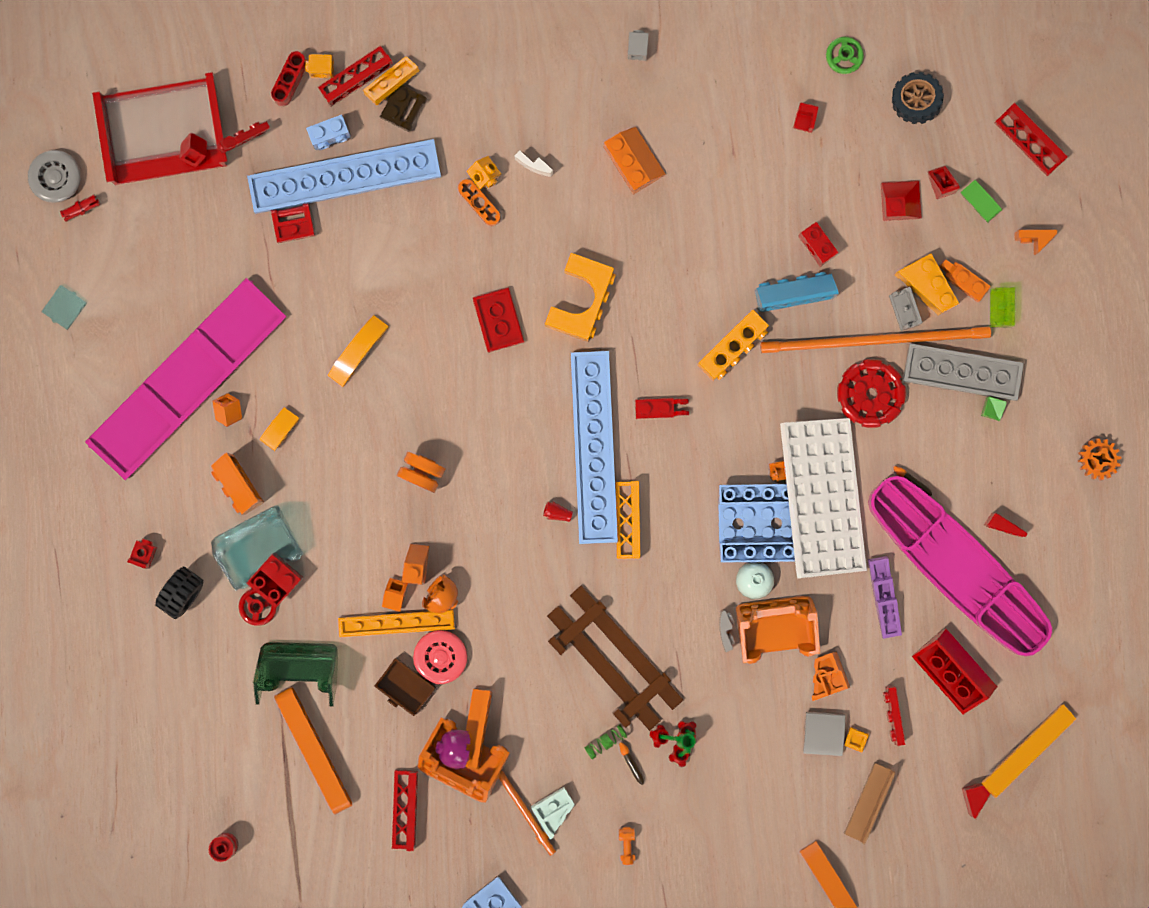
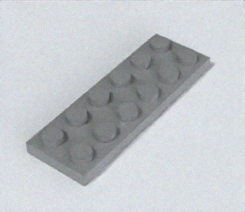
[903,343,1024,401]

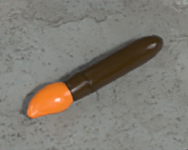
[893,466,932,496]
[619,742,644,785]

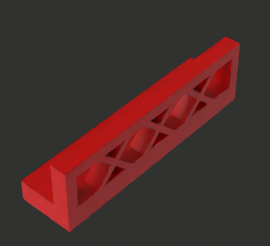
[318,45,393,107]
[994,103,1068,176]
[392,770,418,851]

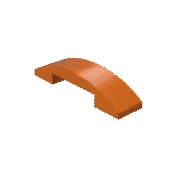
[800,841,857,908]

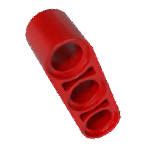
[271,51,306,106]

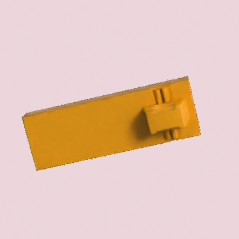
[363,56,419,105]

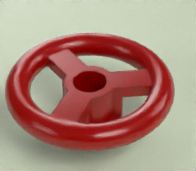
[239,589,277,626]

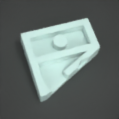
[531,787,574,839]

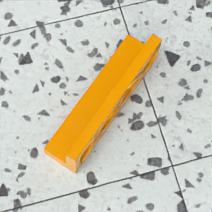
[615,481,640,559]

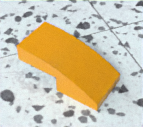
[260,407,299,451]

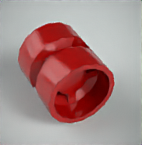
[208,833,239,862]

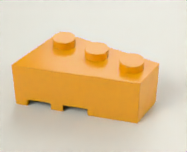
[894,254,959,315]

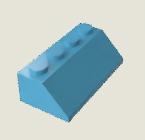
[755,272,839,313]

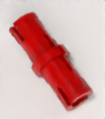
[60,194,100,222]

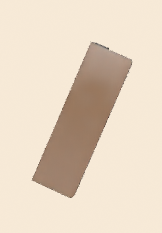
[844,762,896,844]

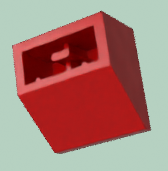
[247,552,303,609]

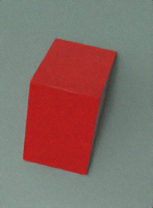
[928,166,960,200]
[962,783,991,819]

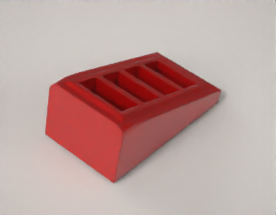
[984,513,1028,537]

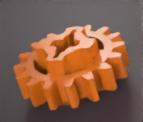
[1078,438,1122,480]

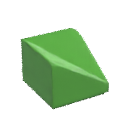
[981,397,1007,421]

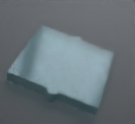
[41,285,87,330]

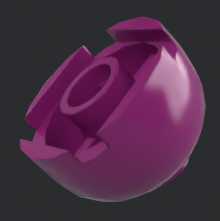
[436,730,470,769]

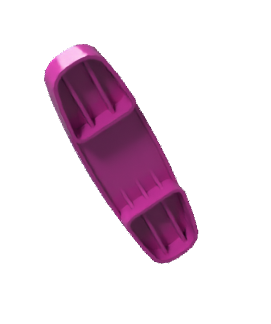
[868,476,1052,656]

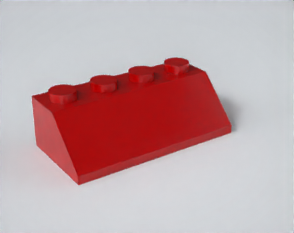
[912,628,998,714]

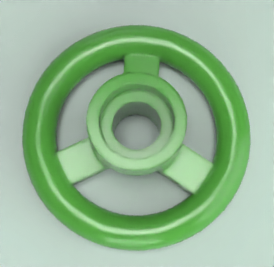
[826,37,864,74]

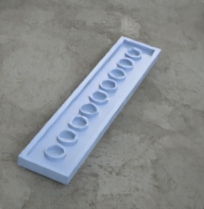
[247,139,441,214]
[571,351,618,544]

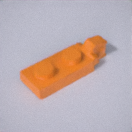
[939,259,991,302]

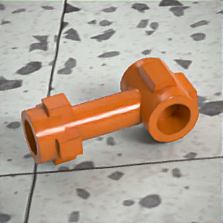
[619,827,635,865]

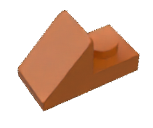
[1015,230,1057,255]

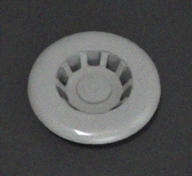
[28,150,81,203]

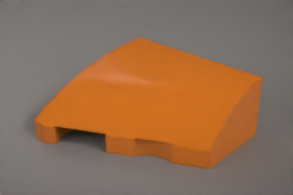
[812,651,850,701]

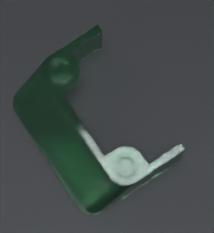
[253,642,338,707]

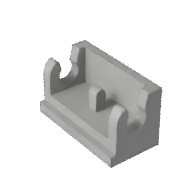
[889,287,923,331]

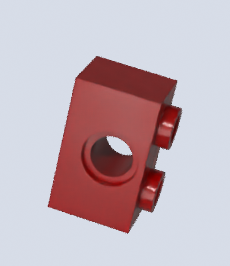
[798,222,839,267]

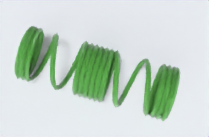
[584,724,628,760]

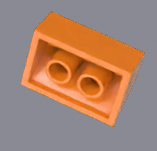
[603,127,666,195]
[211,452,264,515]

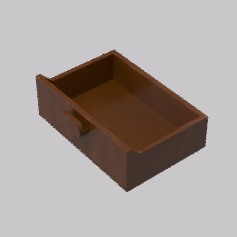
[374,657,436,716]

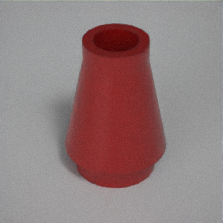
[543,501,573,522]

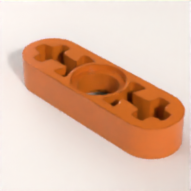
[458,179,500,226]

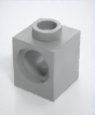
[628,30,648,61]

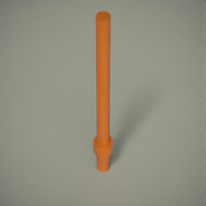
[499,770,556,856]

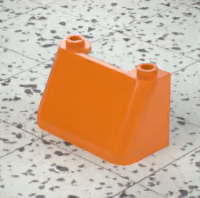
[736,596,820,664]
[418,717,510,803]

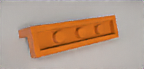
[465,689,493,769]

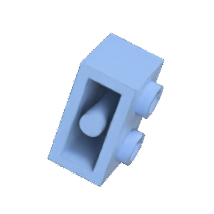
[306,114,351,150]

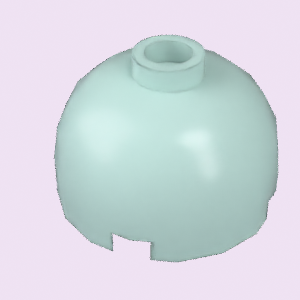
[736,562,774,599]

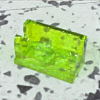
[990,287,1015,328]

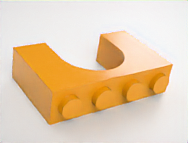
[545,253,616,342]

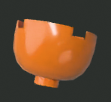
[422,574,458,614]

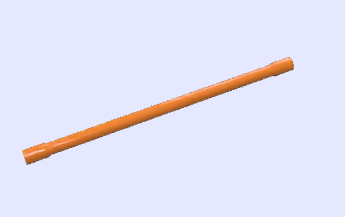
[761,327,991,353]

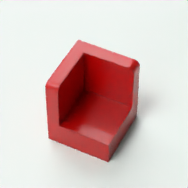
[793,102,819,133]
[179,132,207,167]

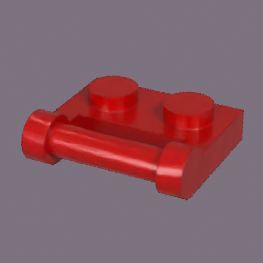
[271,203,315,244]

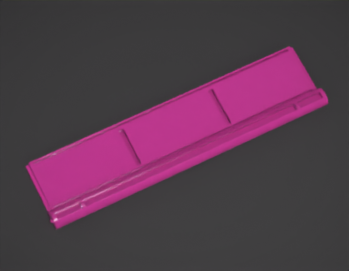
[85,278,287,480]

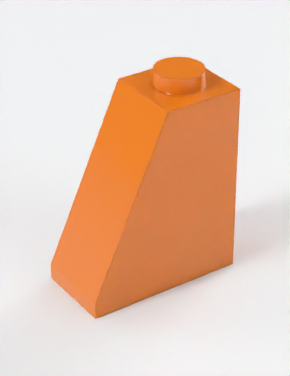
[402,544,430,584]

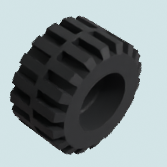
[155,566,204,619]

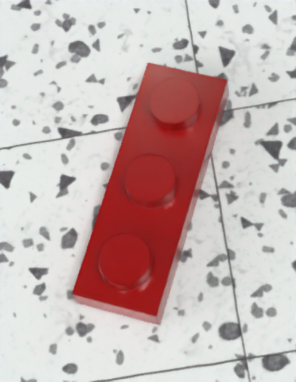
[883,686,905,746]

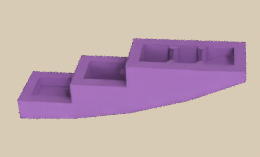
[868,556,902,639]

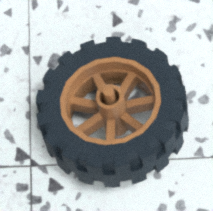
[892,72,944,124]

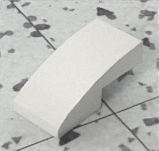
[515,150,553,177]

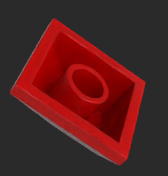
[881,181,922,221]

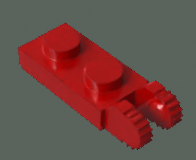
[217,121,270,153]
[635,398,689,419]

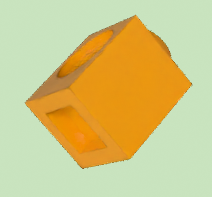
[305,54,334,78]

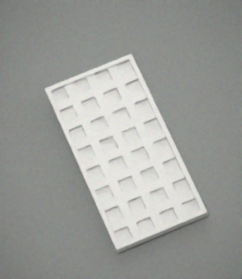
[780,418,867,578]

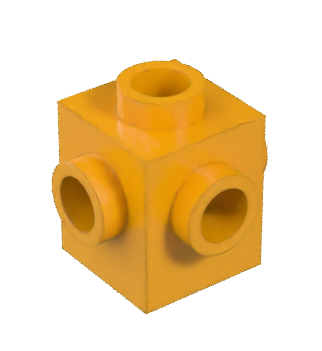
[467,156,501,189]

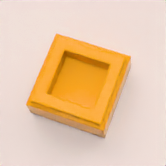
[843,727,869,752]

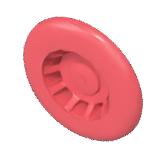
[413,630,467,684]

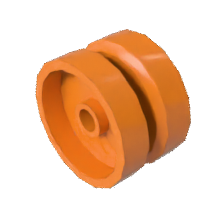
[396,451,446,493]

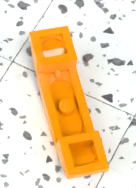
[328,315,389,387]

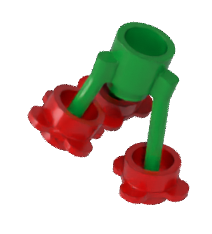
[649,721,697,767]

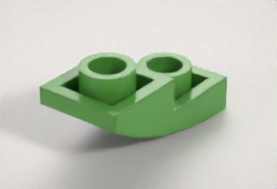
[960,180,1002,223]

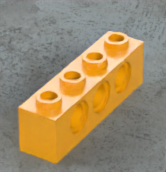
[697,310,769,381]

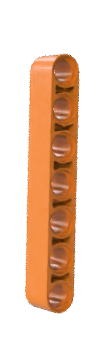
[274,687,352,815]

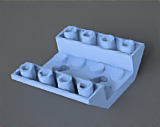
[718,484,795,562]

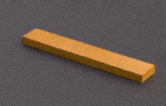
[338,610,455,637]
[982,704,1076,798]

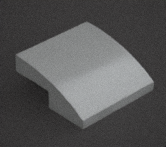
[803,712,845,756]

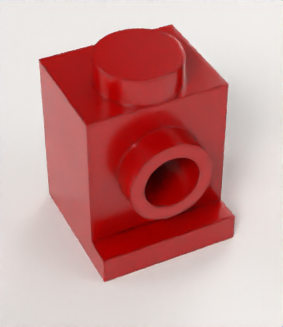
[127,538,157,569]

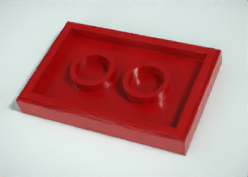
[472,287,524,353]

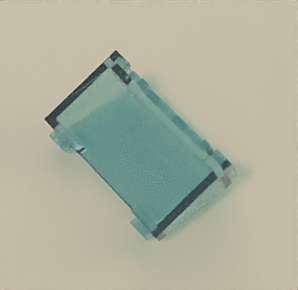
[211,505,303,591]

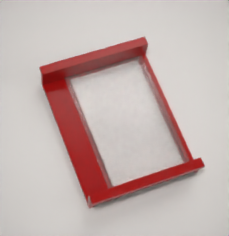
[92,72,228,185]

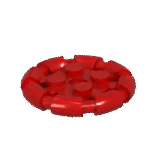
[837,359,906,428]

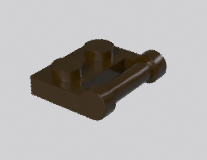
[380,85,427,132]

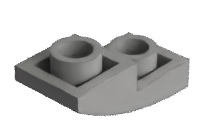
[719,610,735,652]

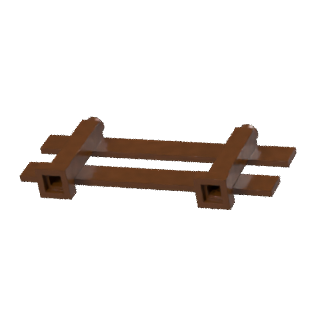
[547,586,684,731]

